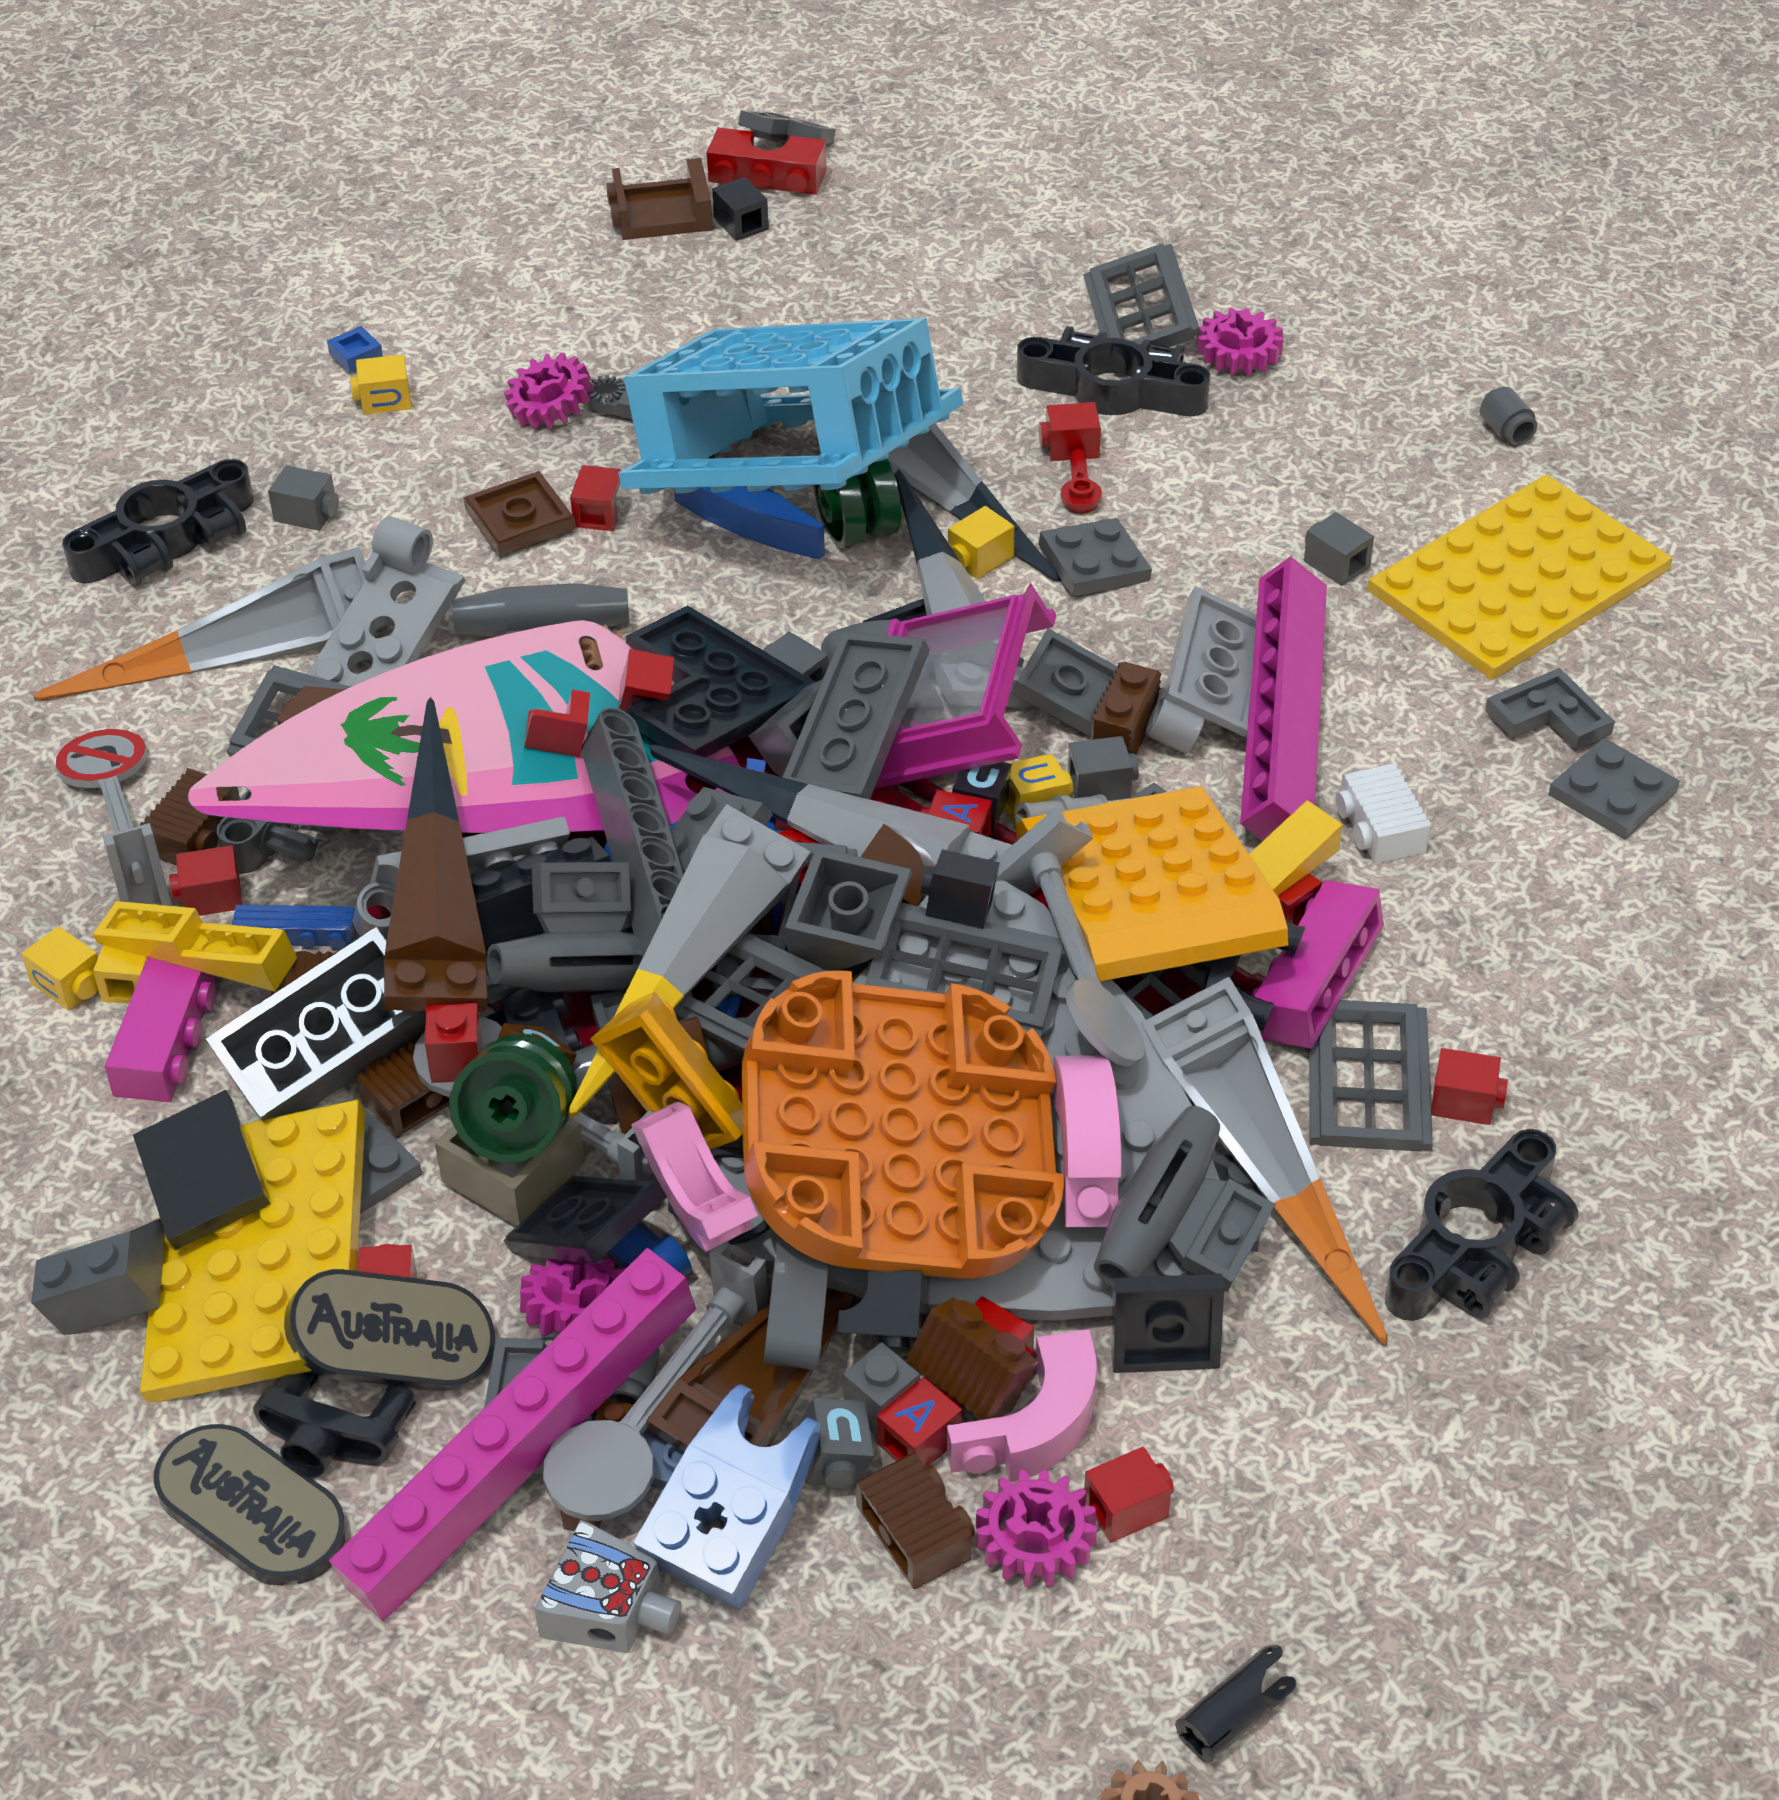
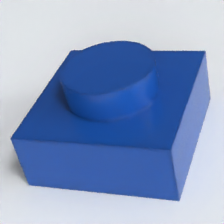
[327,326,383,372]

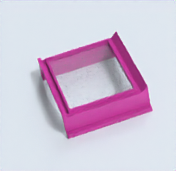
[874,582,1056,789]

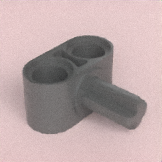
[217,790,318,874]

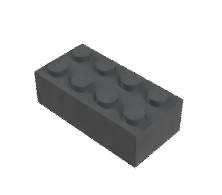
[206,927,426,1121]

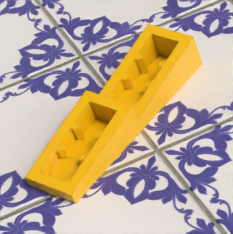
[1249,800,1343,896]
[92,901,298,992]

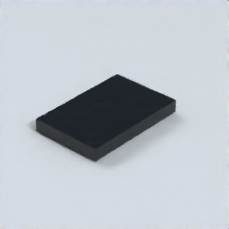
[133,1090,270,1250]
[503,1176,667,1264]

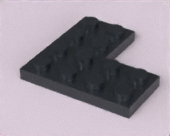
[626,605,816,758]

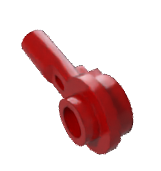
[1060,449,1102,514]

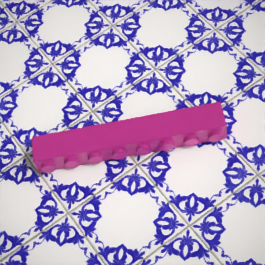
[1240,556,1327,841]
[329,1248,696,1621]

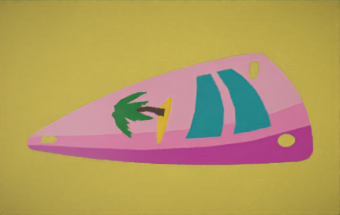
[188,620,740,833]

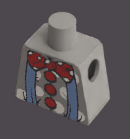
[534,1520,682,1653]

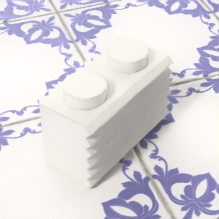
[1335,763,1430,865]

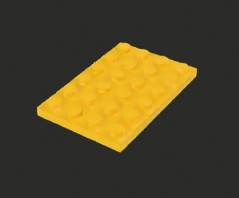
[1367,474,1673,680]
[140,1099,365,1403]

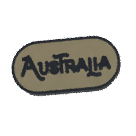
[284,1269,495,1391]
[154,1424,346,1586]

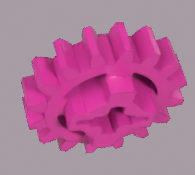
[1197,308,1284,375]
[504,352,593,430]
[520,1258,626,1335]
[976,1469,1097,1587]

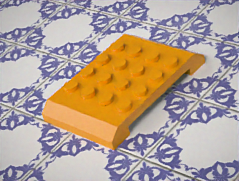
[1016,786,1288,981]

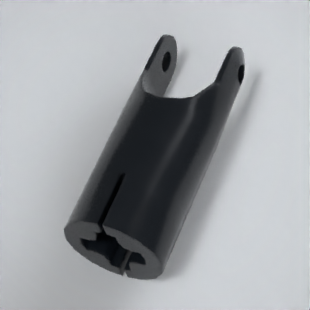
[1175,1644,1297,1763]

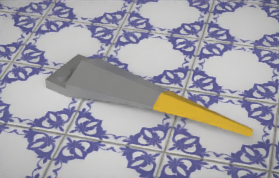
[568,804,810,1119]

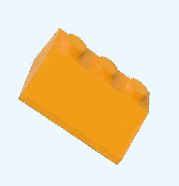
[591,991,743,1150]

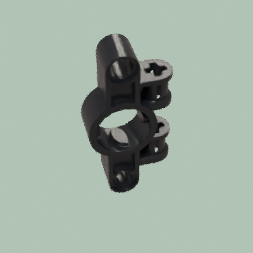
[1016,326,1210,417]
[62,459,254,587]
[1385,1129,1578,1321]

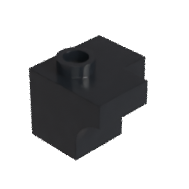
[837,1270,930,1348]

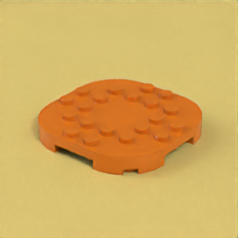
[742,971,1064,1279]

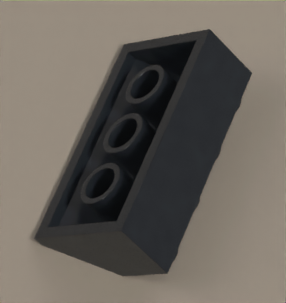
[471,837,611,954]

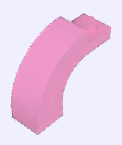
[1053,1055,1121,1227]
[631,1101,758,1252]
[947,1329,1097,1482]

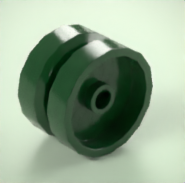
[813,459,902,548]
[449,1034,578,1162]

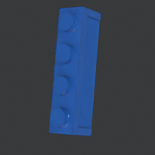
[232,905,357,949]

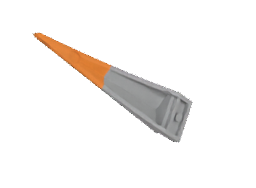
[34,547,388,701]
[1140,977,1388,1345]

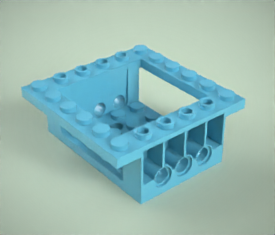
[618,318,963,494]

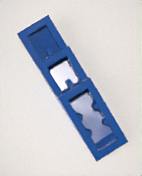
[674,486,825,560]

